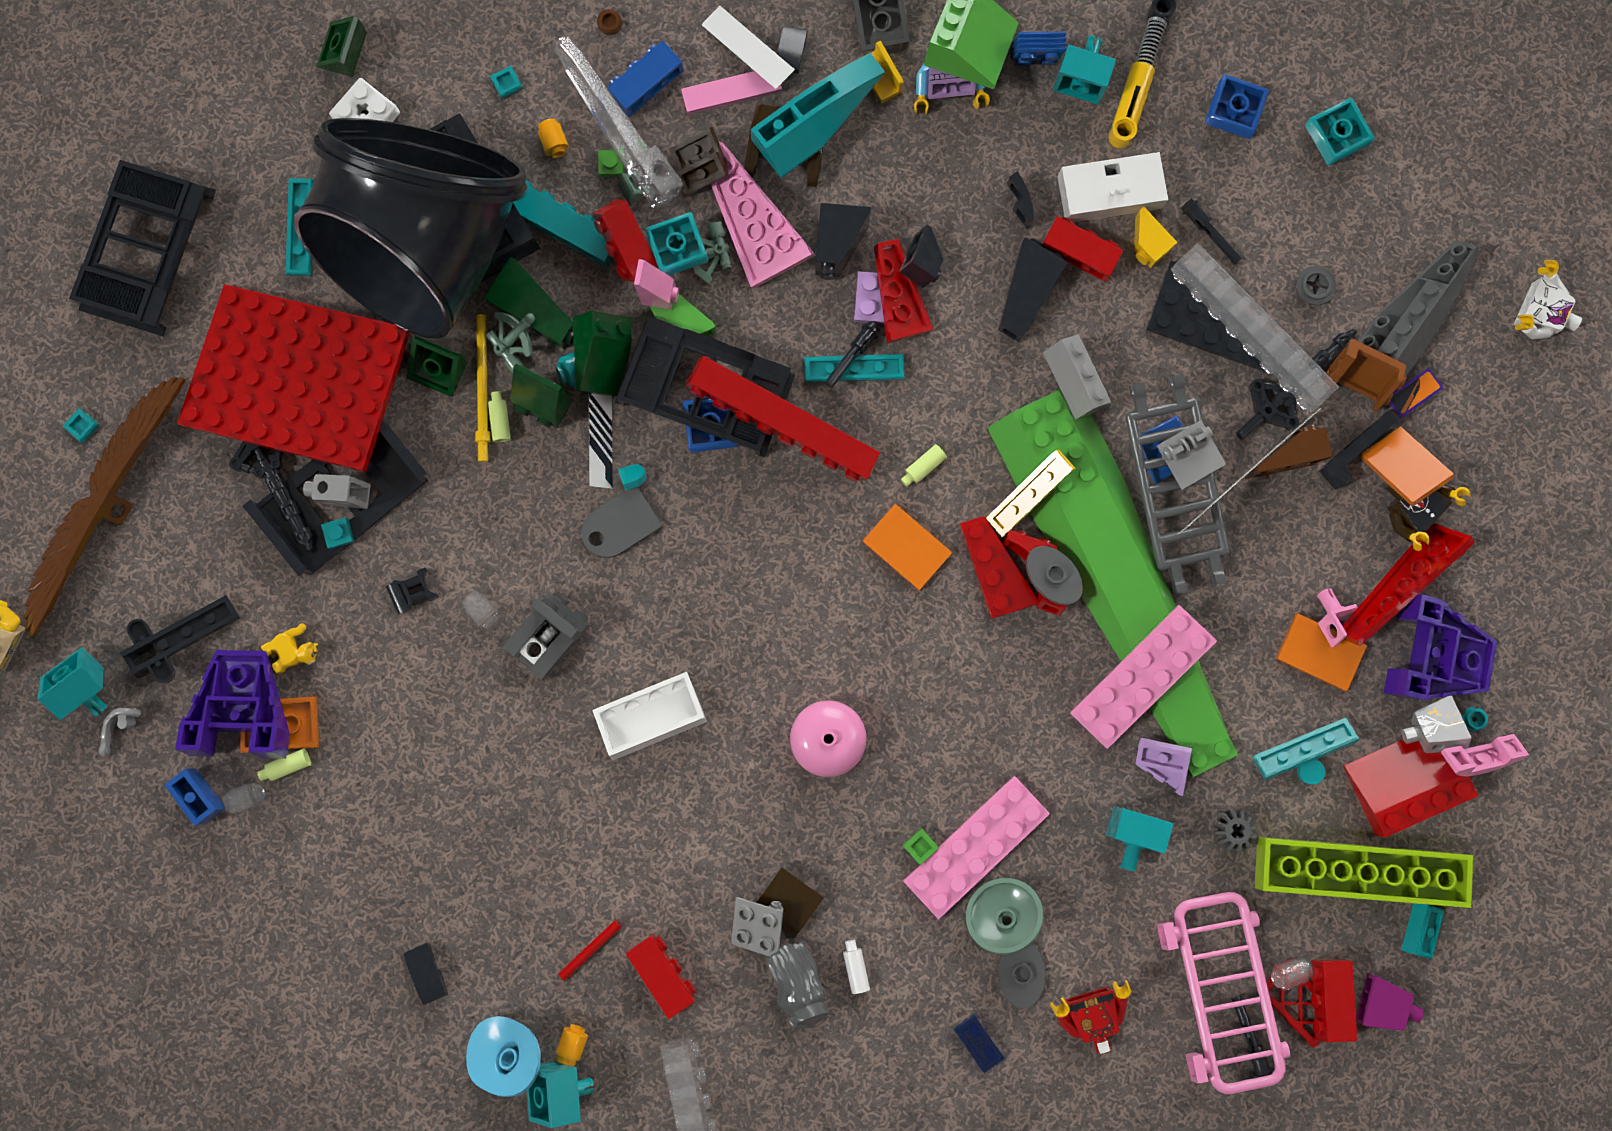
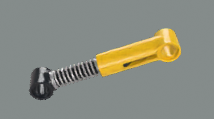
[1108,0,1176,149]

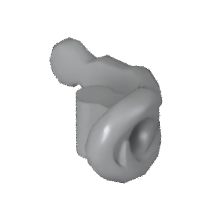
[99,707,141,757]

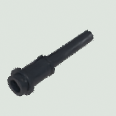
[1180,198,1242,265]
[825,321,880,388]
[1231,995,1274,1078]

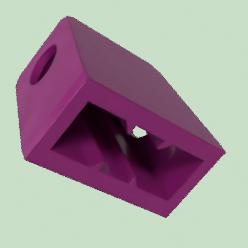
[1356,973,1423,1031]

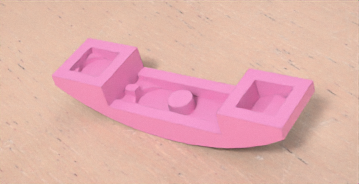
[1441,734,1529,776]

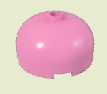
[790,700,866,777]

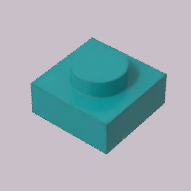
[321,517,354,550]

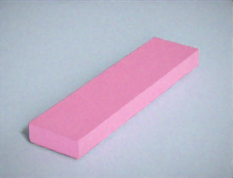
[681,71,782,115]

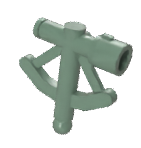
[693,221,732,284]
[486,311,535,374]

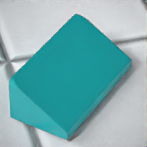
[1401,903,1445,960]

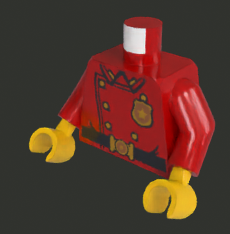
[1050,980,1131,1054]

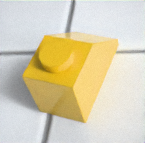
[1134,206,1177,268]

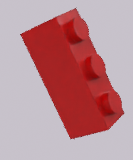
[592,199,658,282]
[1042,216,1123,282]
[625,933,697,1020]
[1310,959,1357,1042]

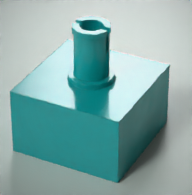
[1052,35,1116,105]
[37,647,107,720]
[1105,806,1174,872]
[527,1062,594,1128]

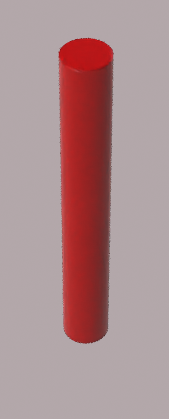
[558,920,622,981]

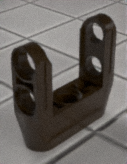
[744,104,823,188]

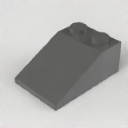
[852,0,910,51]

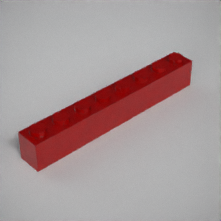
[685,356,880,482]

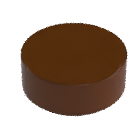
[597,9,622,35]

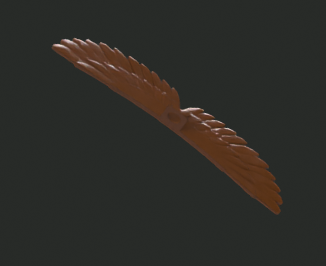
[24,376,186,639]

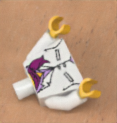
[1513,260,1582,340]

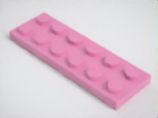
[1070,604,1217,749]
[903,776,1050,920]

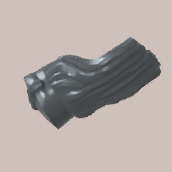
[767,942,829,1029]

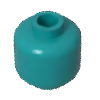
[555,352,576,387]

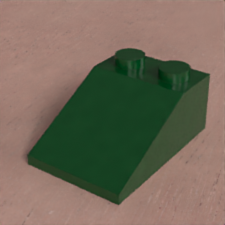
[573,310,632,397]
[510,363,572,428]

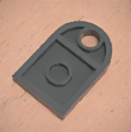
[582,487,663,558]

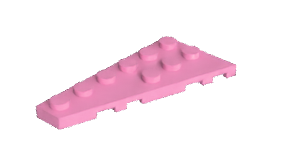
[711,142,816,288]

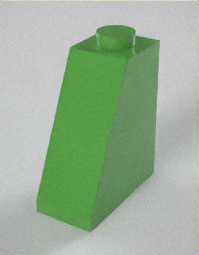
[650,294,716,337]

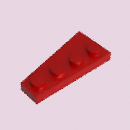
[874,239,933,344]
[960,516,1037,619]

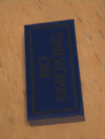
[953,1014,1005,1073]

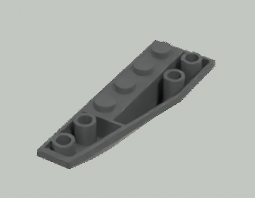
[1359,240,1479,376]

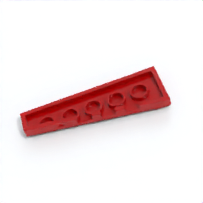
[1343,523,1475,646]

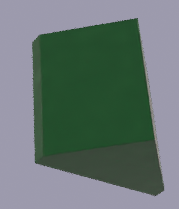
[316,16,367,77]
[406,336,468,397]

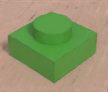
[598,150,624,177]
[903,828,939,865]

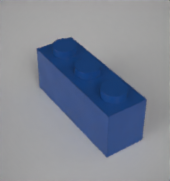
[607,40,684,117]

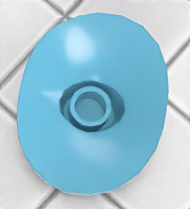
[466,1016,541,1097]

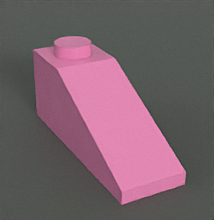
[634,259,679,310]

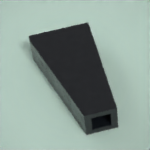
[998,237,1068,343]

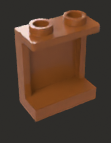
[1322,338,1407,412]

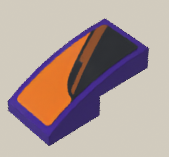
[1389,368,1443,418]

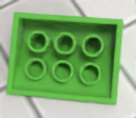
[924,0,1019,89]

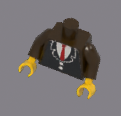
[1386,485,1471,551]

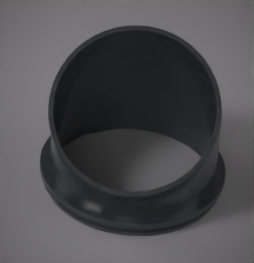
[294,118,527,339]

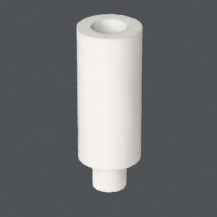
[843,939,870,994]

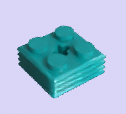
[1305,98,1375,165]
[645,212,709,276]

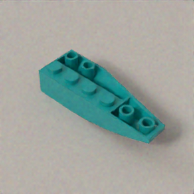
[751,53,885,178]

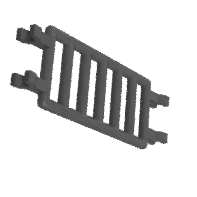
[1125,374,1230,594]

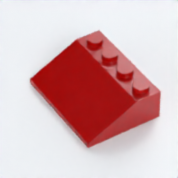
[1343,739,1478,838]

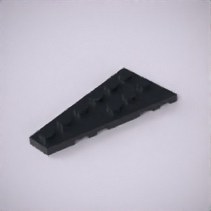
[1146,260,1296,380]

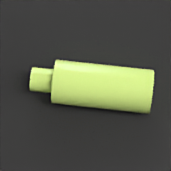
[488,391,511,443]
[901,444,947,487]
[257,749,311,781]

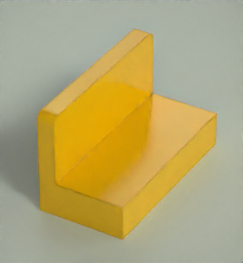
[871,41,904,104]

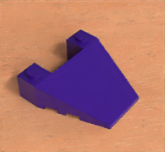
[1383,594,1497,700]
[175,650,290,759]

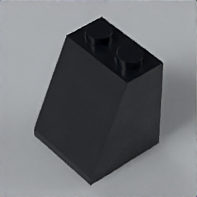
[815,203,871,280]

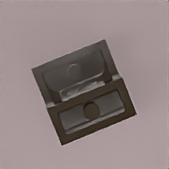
[669,127,728,195]
[756,867,824,939]

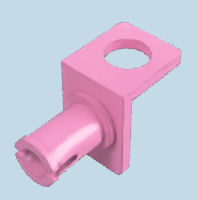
[1317,588,1358,647]

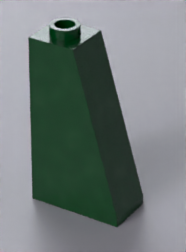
[484,257,574,349]

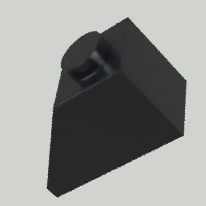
[899,224,943,288]

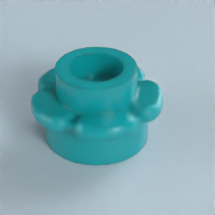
[1462,707,1488,732]

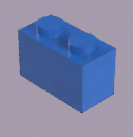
[164,768,226,826]

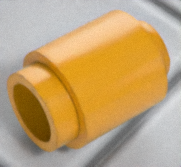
[538,119,569,158]
[555,1024,588,1066]

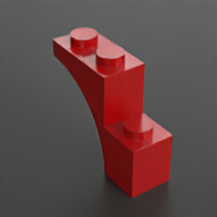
[1003,530,1067,616]

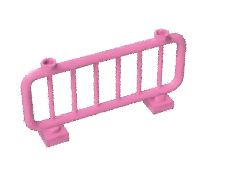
[1157,892,1290,1094]

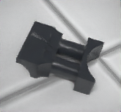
[386,568,439,615]

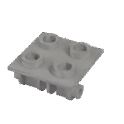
[1157,420,1226,490]
[731,897,783,957]

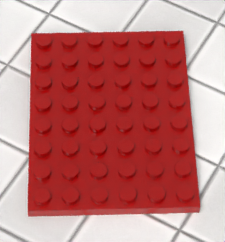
[177,284,410,472]

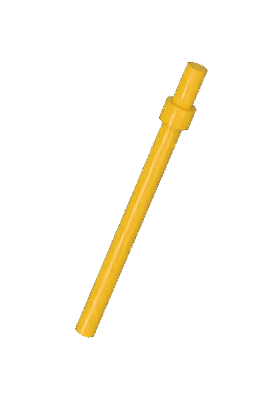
[475,314,490,462]

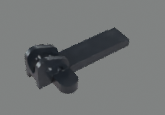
[120,595,240,684]

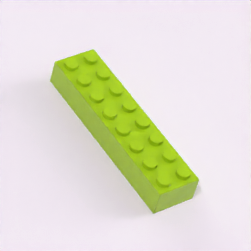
[1255,836,1473,908]

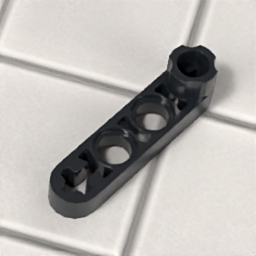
[1319,409,1400,490]

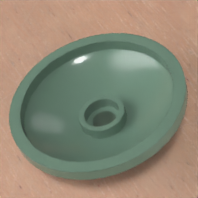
[966,878,1044,955]

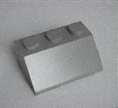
[1043,334,1111,420]

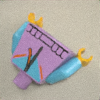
[914,63,990,114]

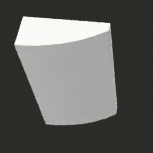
[593,672,707,760]

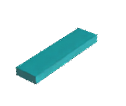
[285,178,315,277]
[804,354,904,383]
[1253,717,1359,781]

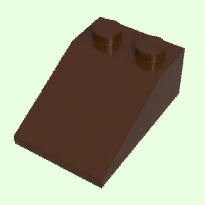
[1244,425,1333,480]

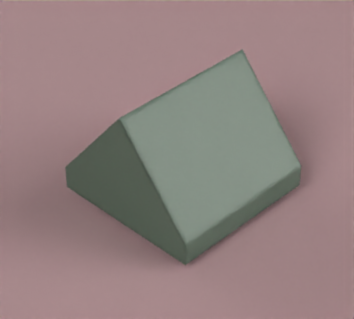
[619,173,649,204]

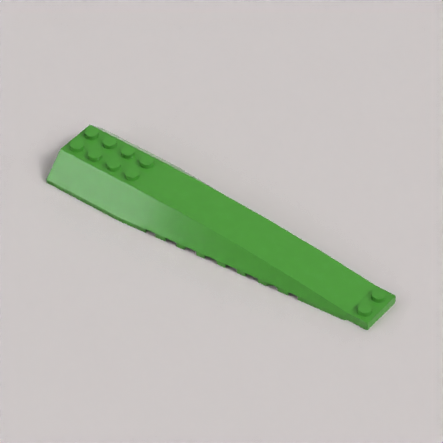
[987,390,1238,777]

